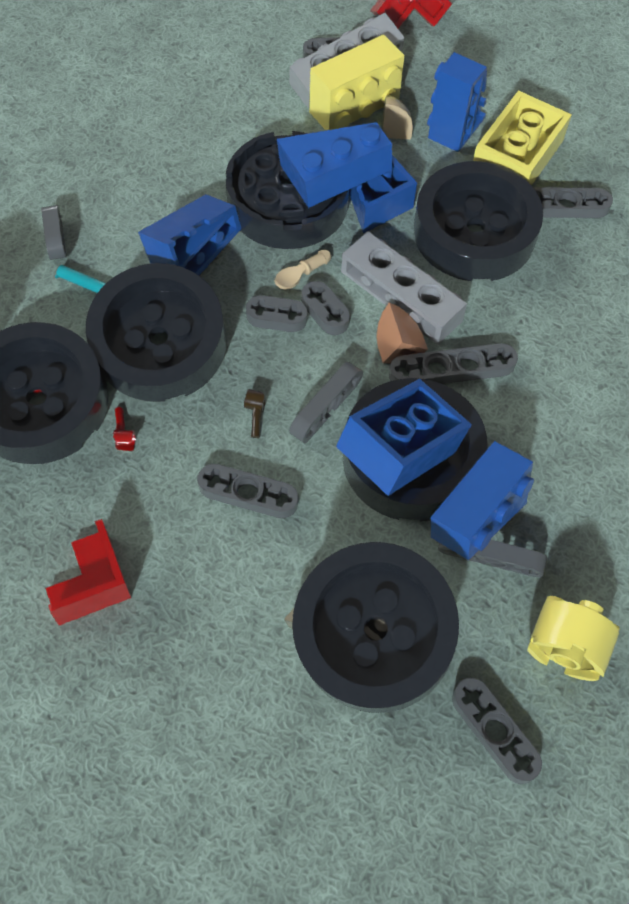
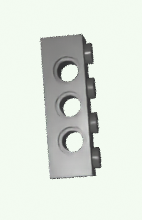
[289,13,405,108]
[341,231,467,345]

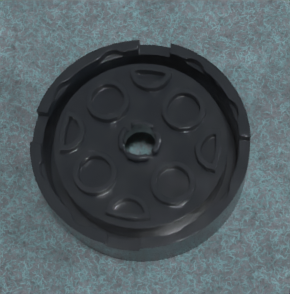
[226,131,349,249]
[413,161,543,281]
[86,263,227,402]
[0,322,108,464]
[343,378,488,522]
[292,542,459,713]

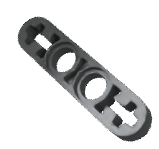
[389,343,518,384]

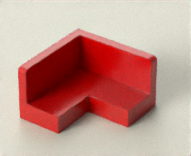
[370,0,452,29]
[45,519,131,626]

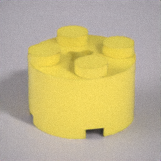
[527,596,620,681]

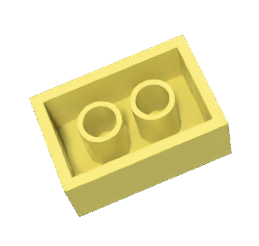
[309,34,405,131]
[473,90,572,186]

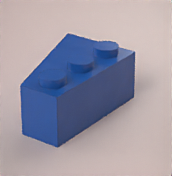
[349,155,417,233]
[138,194,241,276]

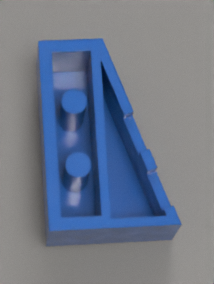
[427,52,487,152]
[277,122,392,208]
[430,441,534,560]

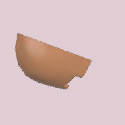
[376,302,428,364]

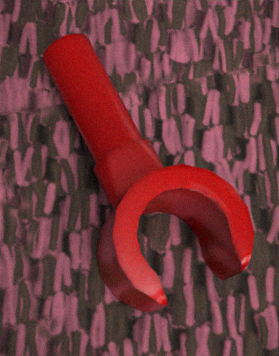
[113,407,136,451]

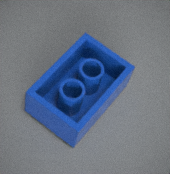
[336,379,472,496]

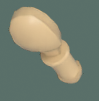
[274,250,332,290]

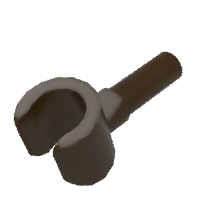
[244,389,266,438]

